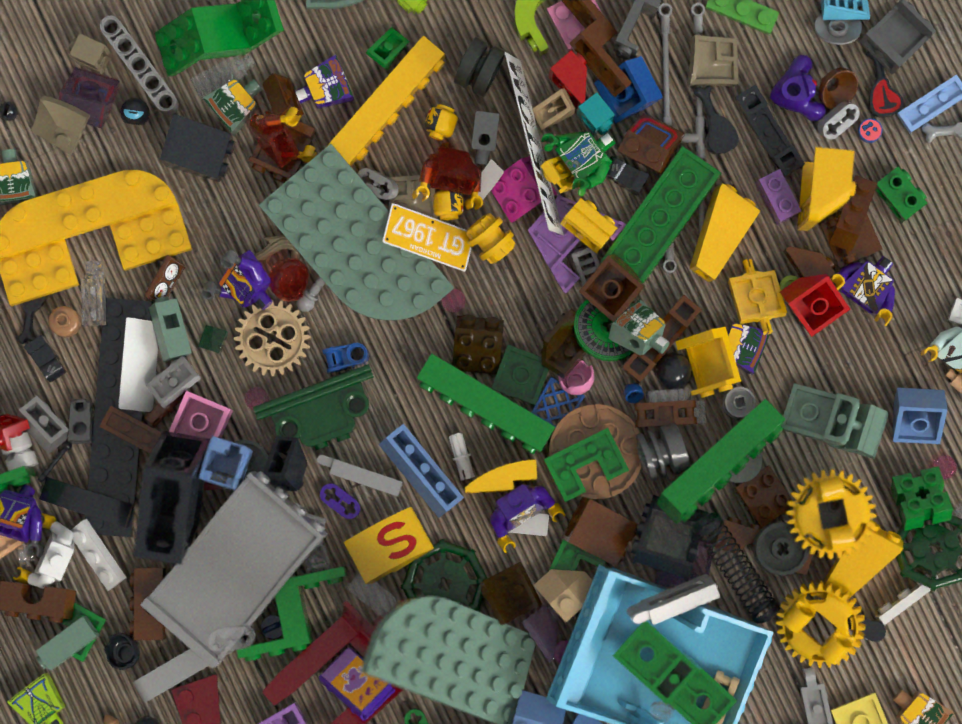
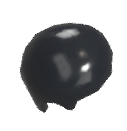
[656,352,692,391]
[104,633,140,670]

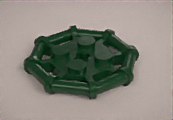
[896,515,962,591]
[400,539,487,613]

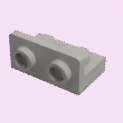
[146,356,201,408]

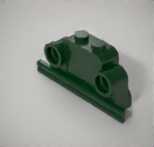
[253,364,374,451]

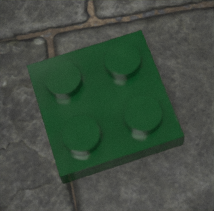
[491,345,549,406]

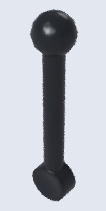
[38,441,72,483]

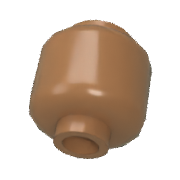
[48,306,82,338]

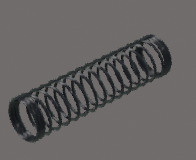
[693,512,780,624]

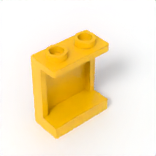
[675,326,741,398]

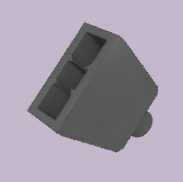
[471,111,500,165]

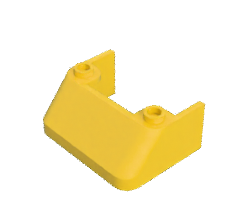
[797,147,856,231]

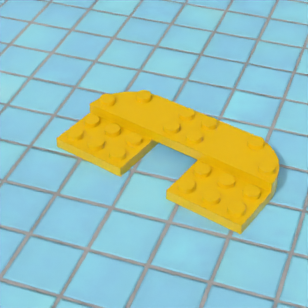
[0,170,192,307]

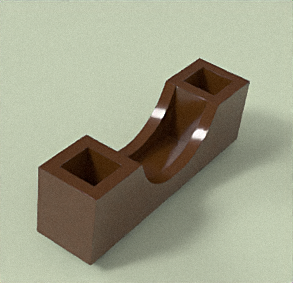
[621,295,702,384]
[713,516,813,576]

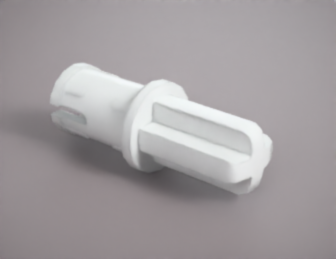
[449,433,475,481]

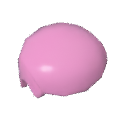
[558,360,594,395]

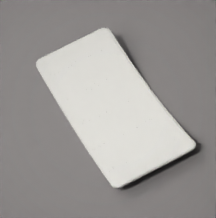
[467,159,504,199]

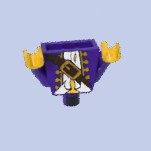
[830,256,895,326]
[490,484,565,553]

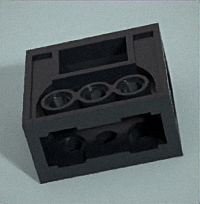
[133,431,210,565]

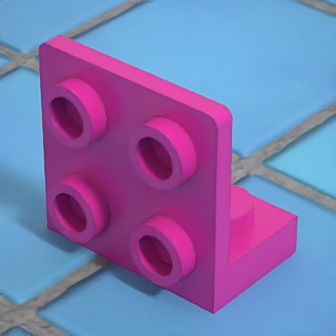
[491,156,558,222]

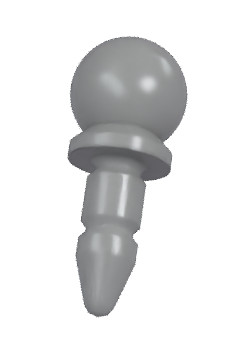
[296,277,325,312]

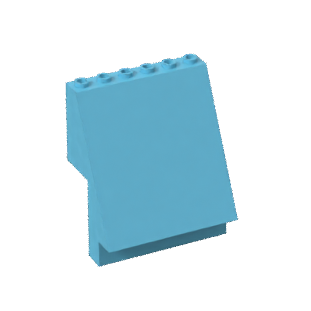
[546,565,774,724]

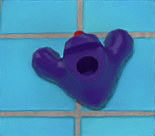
[770,55,826,121]

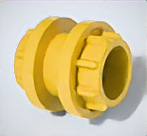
[466,213,515,264]

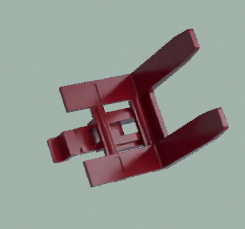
[262,599,405,724]

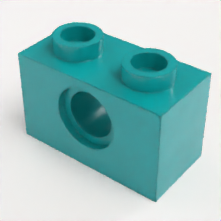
[577,92,615,136]

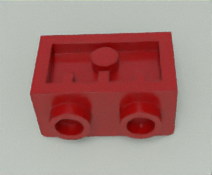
[0,413,30,452]

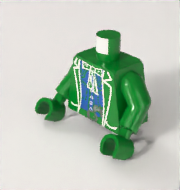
[541,131,616,196]

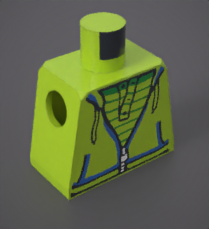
[7,673,65,724]

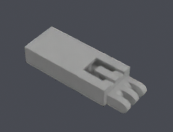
[317,455,403,497]
[626,574,720,625]

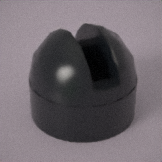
[0,101,18,121]

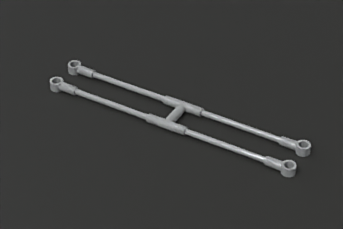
[658,3,705,274]

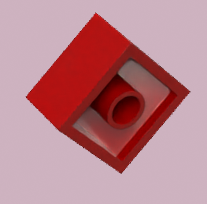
[549,50,587,110]
[779,274,850,337]

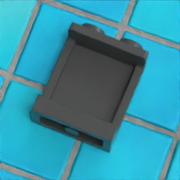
[613,0,661,60]
[859,0,936,74]

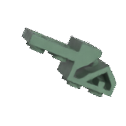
[782,383,889,459]

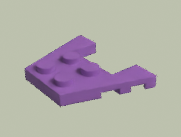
[528,195,626,294]

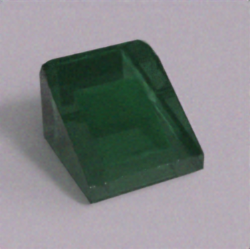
[198,325,228,355]

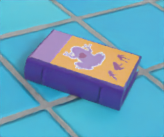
[319,647,395,721]

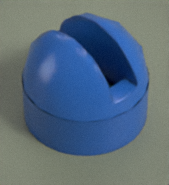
[624,382,644,403]

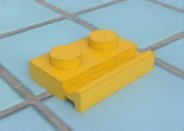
[540,156,575,194]

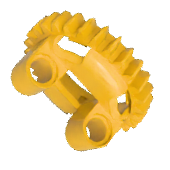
[786,469,877,559]
[776,581,866,668]

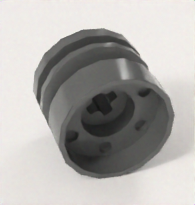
[636,422,690,482]

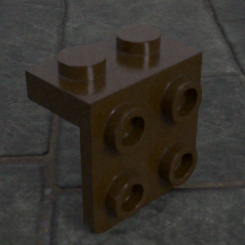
[541,309,587,379]
[452,314,504,374]
[480,561,542,625]

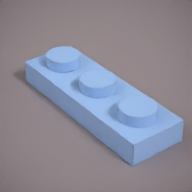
[897,74,962,134]

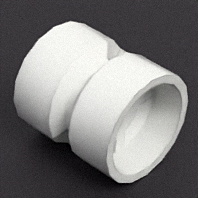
[1,432,39,471]

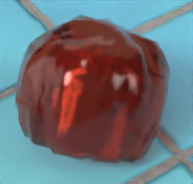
[268,258,309,301]

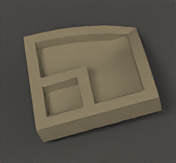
[687,35,739,87]
[31,95,90,155]
[388,174,440,220]

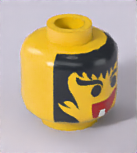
[424,104,458,141]
[433,185,464,221]

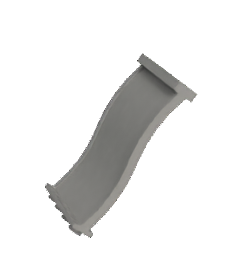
[141,471,328,668]

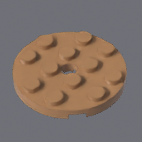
[549,404,642,499]

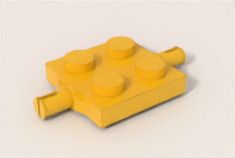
[728,259,787,335]

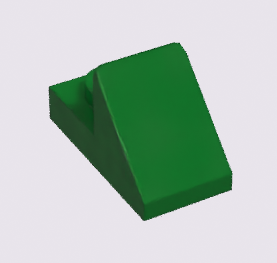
[365,27,410,70]

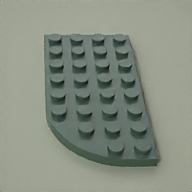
[259,144,454,321]
[361,596,538,724]

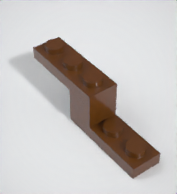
[561,0,632,97]

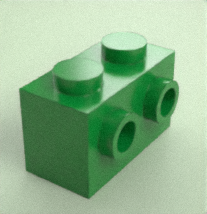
[875,167,927,224]

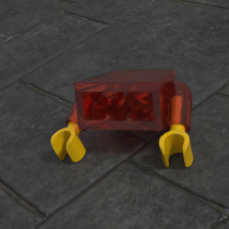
[250,107,317,168]
[412,142,483,210]

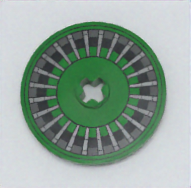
[573,300,634,361]

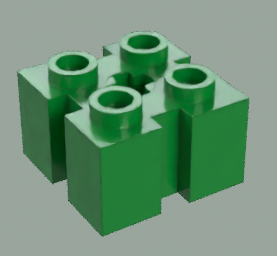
[891,466,953,531]

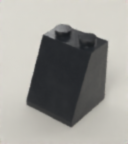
[160,114,235,182]

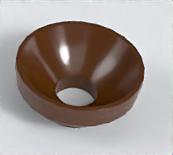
[818,67,858,109]

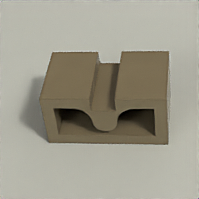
[69,33,112,75]

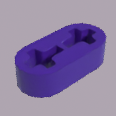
[320,484,361,519]

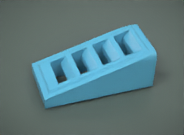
[821,0,870,20]

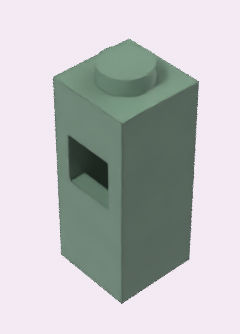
[149,296,192,362]
[36,616,100,671]

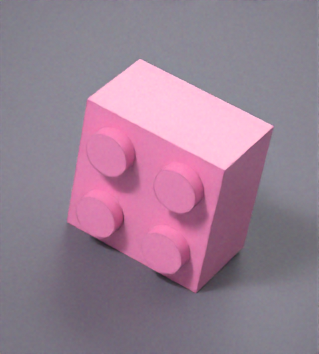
[169,391,233,439]

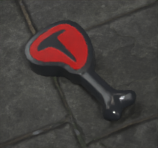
[865,51,904,118]

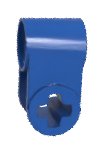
[322,343,369,374]

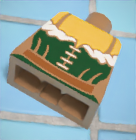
[893,689,954,724]

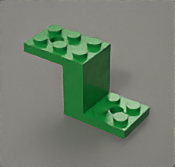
[155,0,284,77]
[237,566,348,662]

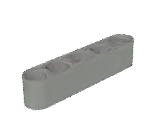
[100,15,179,115]
[133,637,246,703]

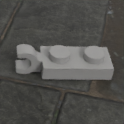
[799,667,833,724]

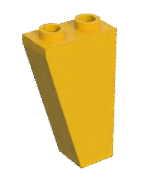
[689,183,760,282]
[818,520,903,599]

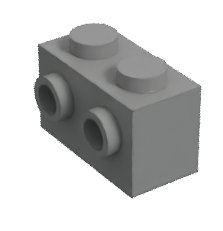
[18,396,69,454]

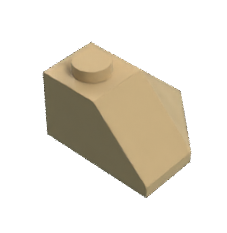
[533,569,593,622]

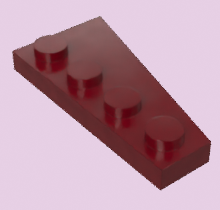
[171,674,221,724]

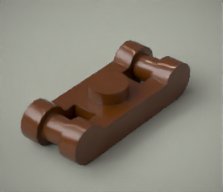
[634,400,697,428]

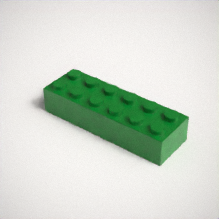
[417,353,555,455]
[657,398,785,525]

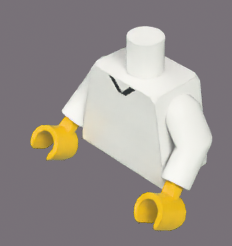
[13,513,74,589]

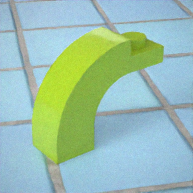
[514,0,549,56]

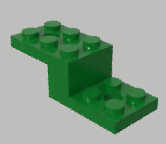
[613,620,738,724]

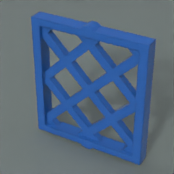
[531,377,585,428]

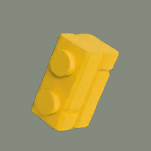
[560,198,617,254]

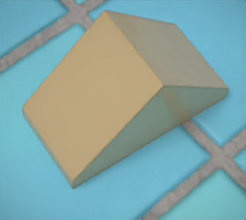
[533,88,575,130]

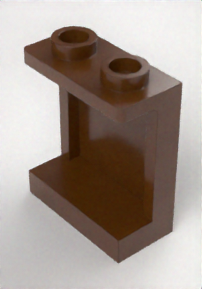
[248,109,316,183]
[561,496,638,567]

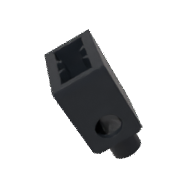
[263,436,307,492]

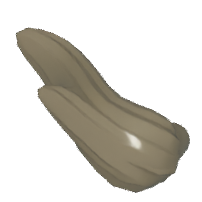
[254,234,300,265]

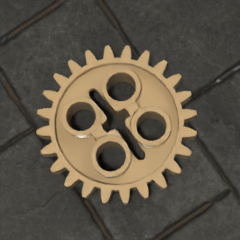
[234,300,311,377]

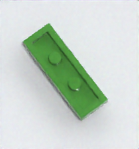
[705,0,780,36]

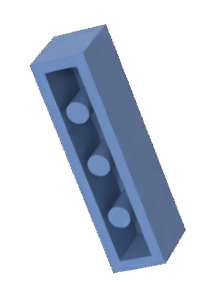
[379,424,464,518]

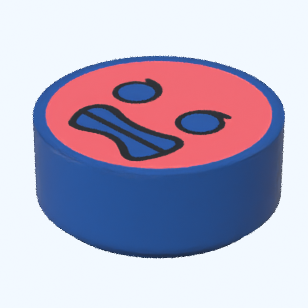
[858,119,883,143]

